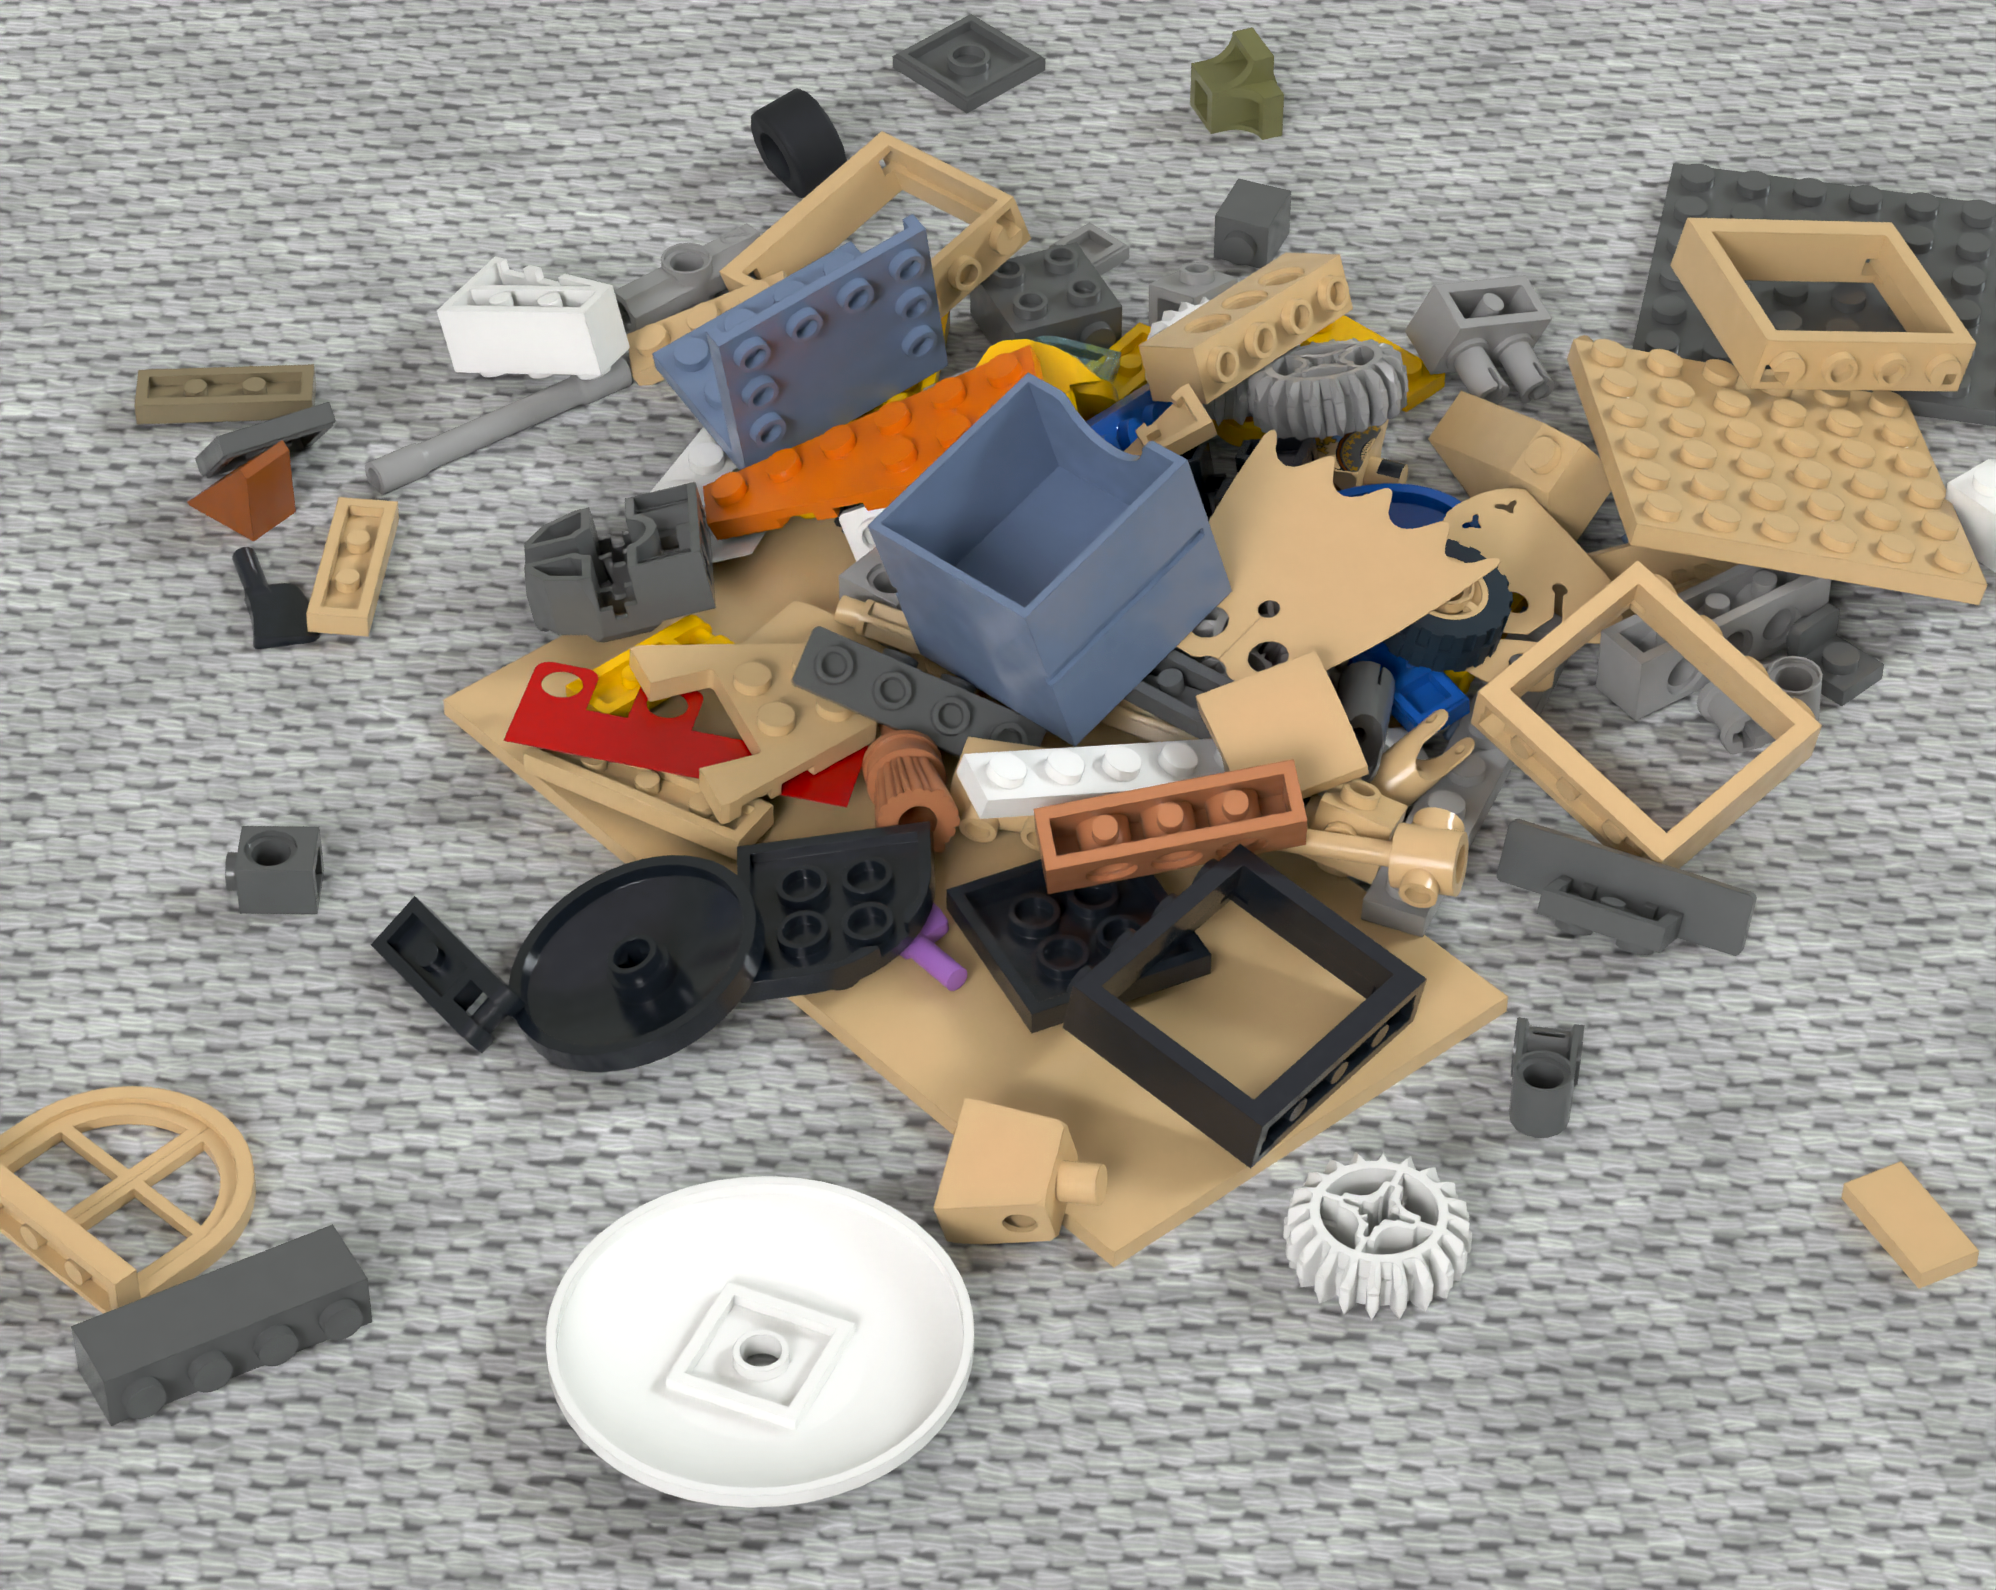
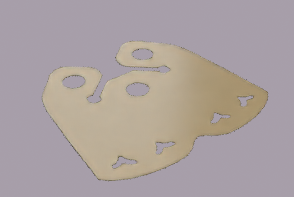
[1443,488,1623,692]

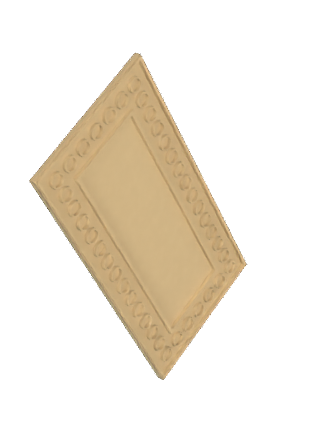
[443,516,1508,1267]

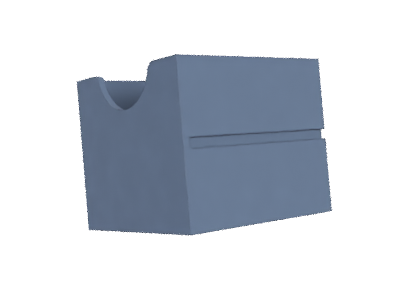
[868,372,1232,747]

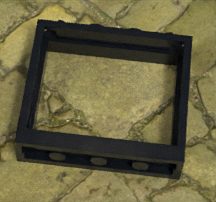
[1063,844,1427,1169]

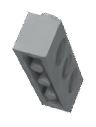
[1596,564,1831,721]

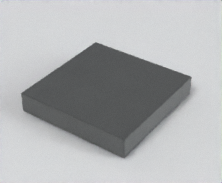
[892,14,1046,113]
[195,402,336,478]

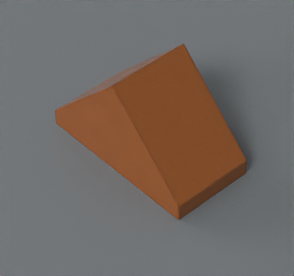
[187,440,296,541]

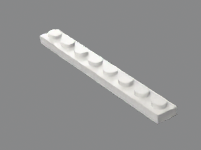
[956,727,1429,819]

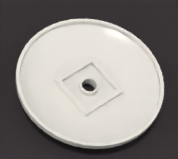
[546,1176,974,1508]

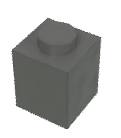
[1214,178,1291,269]

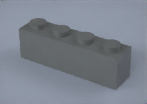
[71,1224,373,1426]

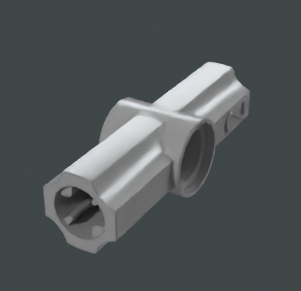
[614,223,760,335]

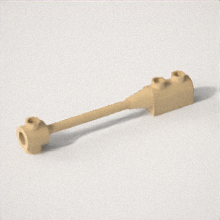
[950,737,1468,908]

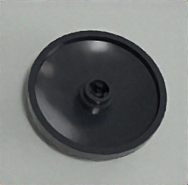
[509,855,765,1072]

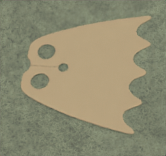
[1176,430,1501,681]

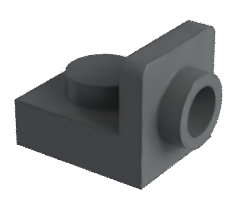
[1786,603,1884,706]

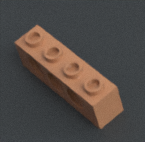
[1033,759,1307,894]

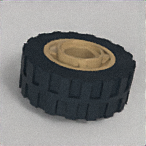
[1381,539,1513,672]

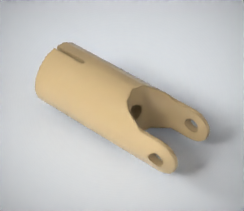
[1357,709,1475,807]

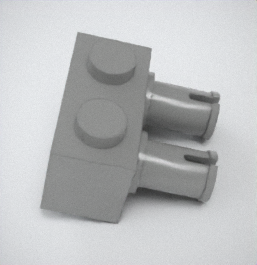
[1405,275,1555,405]

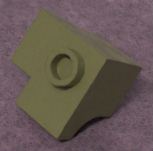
[1190,27,1284,140]

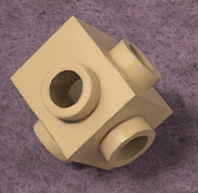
[1301,779,1408,884]

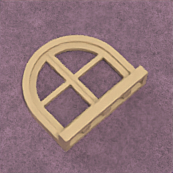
[0,1086,256,1314]

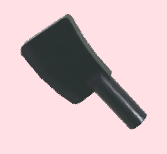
[232,547,320,649]

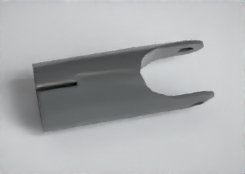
[1336,661,1395,783]

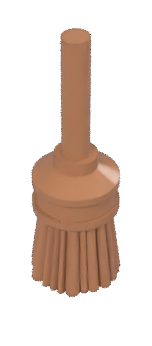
[862,722,960,853]

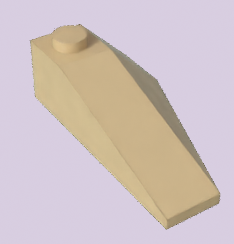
[1428,391,1611,542]

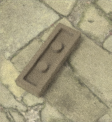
[134,364,316,424]

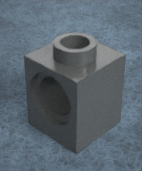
[225,826,324,914]

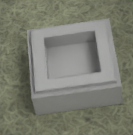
[1049,222,1129,276]

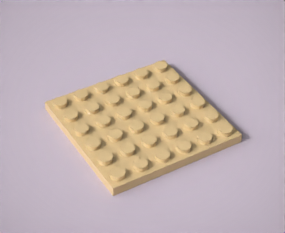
[1567,339,1988,605]

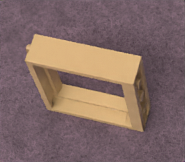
[719,131,1031,318]
[1670,218,1977,391]
[1471,561,1822,869]

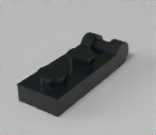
[371,896,527,1053]

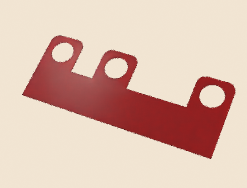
[503,662,869,808]

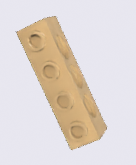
[1139,252,1353,404]

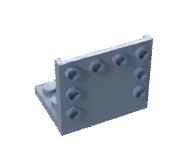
[652,214,948,470]

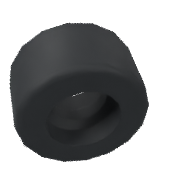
[751,88,847,198]

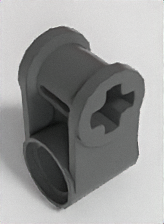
[1509,1017,1585,1138]

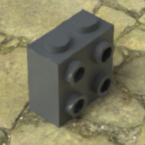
[970,242,1122,362]

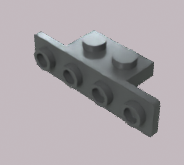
[791,626,1047,758]
[1497,819,1757,956]

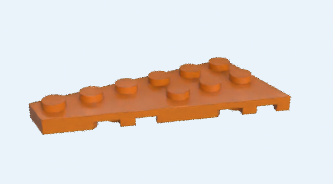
[703,345,1044,540]

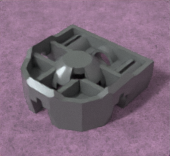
[524,482,716,643]

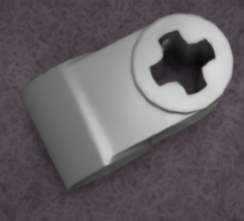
[1697,656,1823,755]

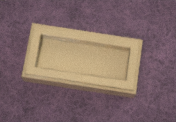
[1841,1161,1979,1289]

